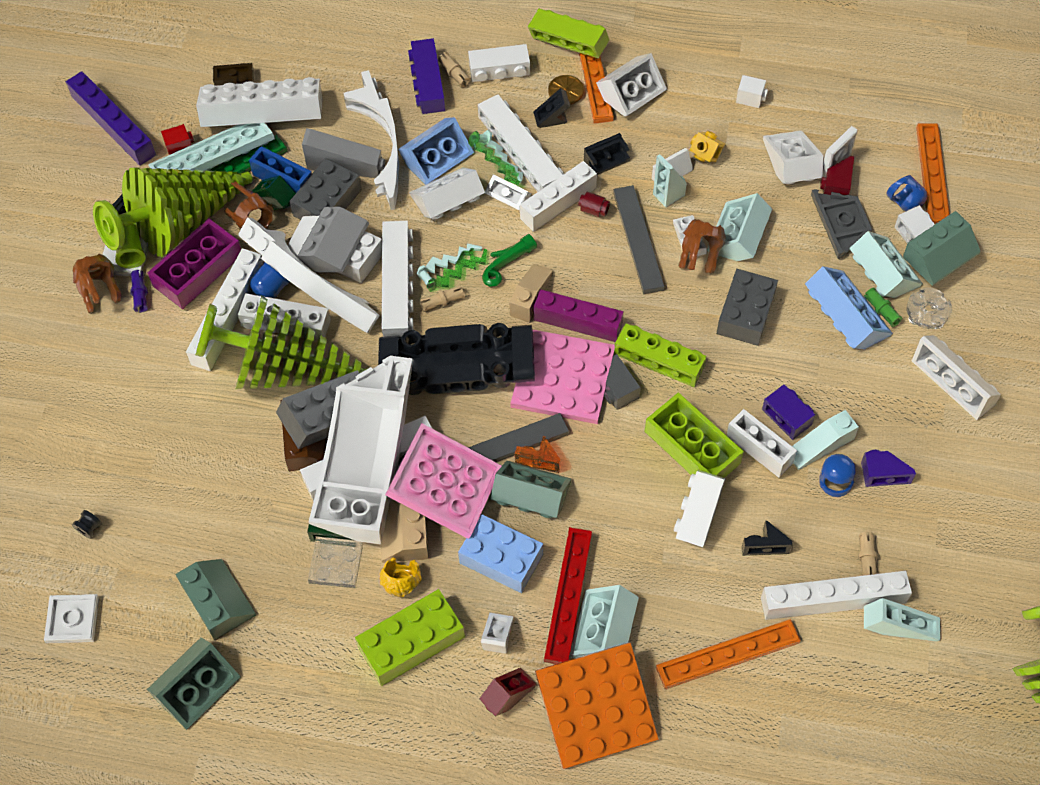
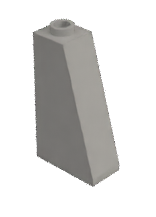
[302,128,385,178]

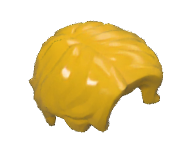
[379,557,422,597]

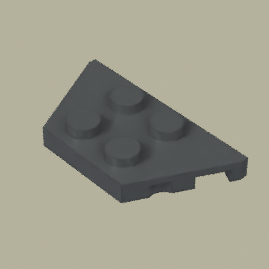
[811,189,872,259]

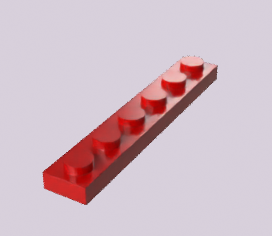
[544,527,592,664]

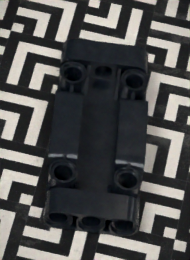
[378,323,535,395]

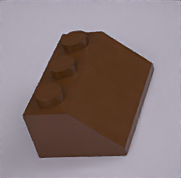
[280,400,328,472]

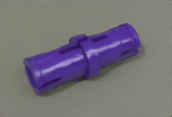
[130,270,148,313]

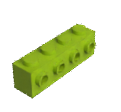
[528,8,609,58]
[614,323,707,387]

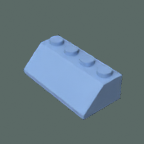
[805,266,893,349]

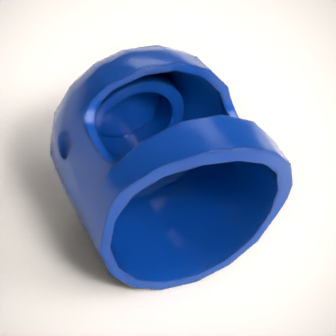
[886,175,927,212]
[250,262,290,299]
[819,454,856,497]

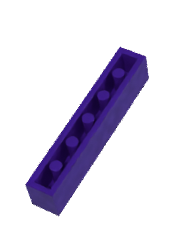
[65,71,156,166]

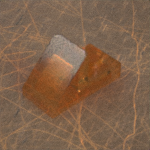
[515,436,560,473]

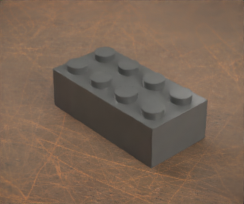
[276,370,360,449]

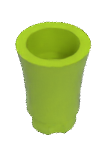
[115,224,146,269]

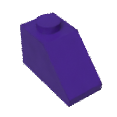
[861,449,916,487]

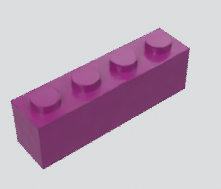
[534,289,624,342]

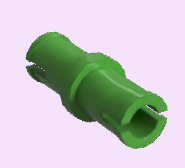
[864,288,903,327]

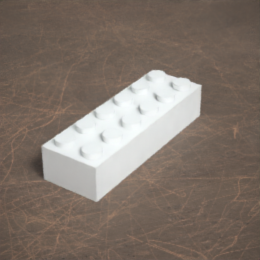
[196,77,323,127]

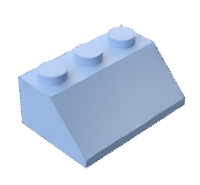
[398,117,474,185]

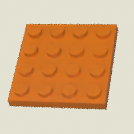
[535,642,659,769]

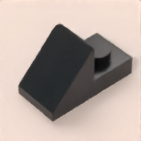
[533,88,570,128]
[742,521,792,556]

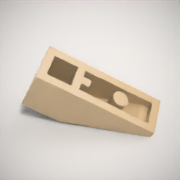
[509,264,553,323]

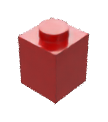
[161,124,195,155]

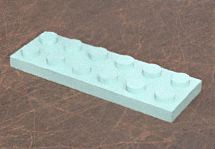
[148,123,275,171]

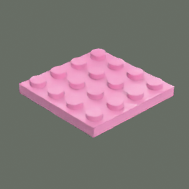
[511,330,615,424]
[385,423,502,539]

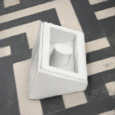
[652,148,693,181]
[485,174,532,210]

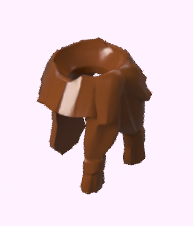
[225,181,274,229]
[678,219,726,274]
[72,254,122,313]

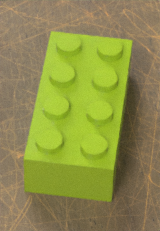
[644,392,744,478]
[355,589,465,686]

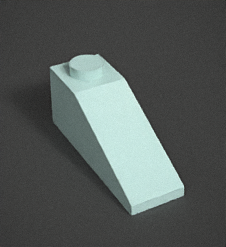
[653,154,687,207]
[792,410,859,470]
[864,598,940,641]

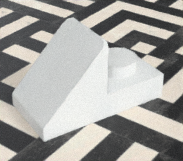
[481,613,513,654]

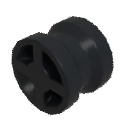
[72,510,102,539]

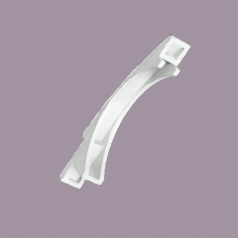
[343,70,399,210]
[238,218,380,333]

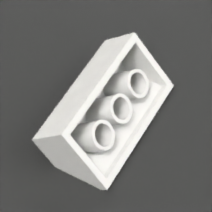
[912,335,1001,420]

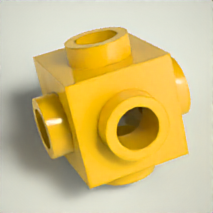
[689,130,725,162]

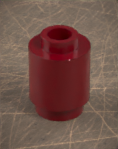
[578,191,610,217]

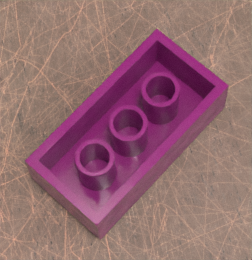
[147,219,241,310]

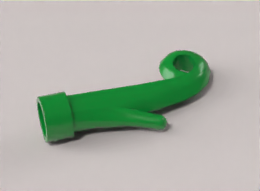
[482,234,537,287]

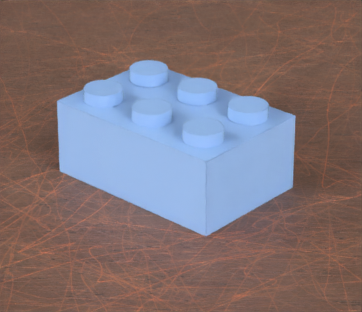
[458,514,543,594]

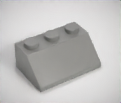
[297,207,369,272]

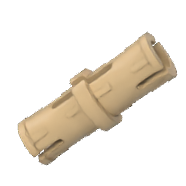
[438,52,470,88]
[420,285,465,312]
[858,532,878,576]

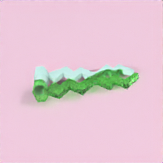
[468,130,523,185]
[417,243,487,292]

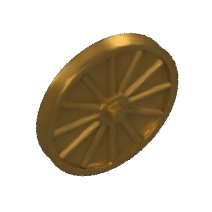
[548,75,584,105]

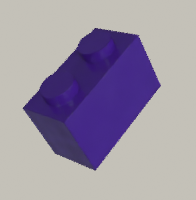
[762,384,815,440]

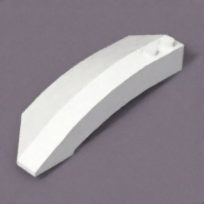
[309,356,413,544]

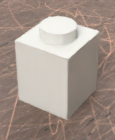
[736,75,768,108]

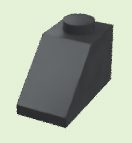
[604,354,640,410]

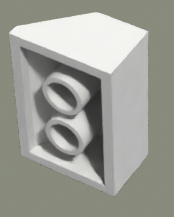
[596,53,667,116]
[409,167,485,220]

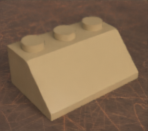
[381,499,429,563]

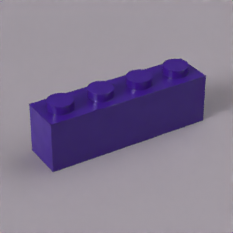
[408,38,445,114]

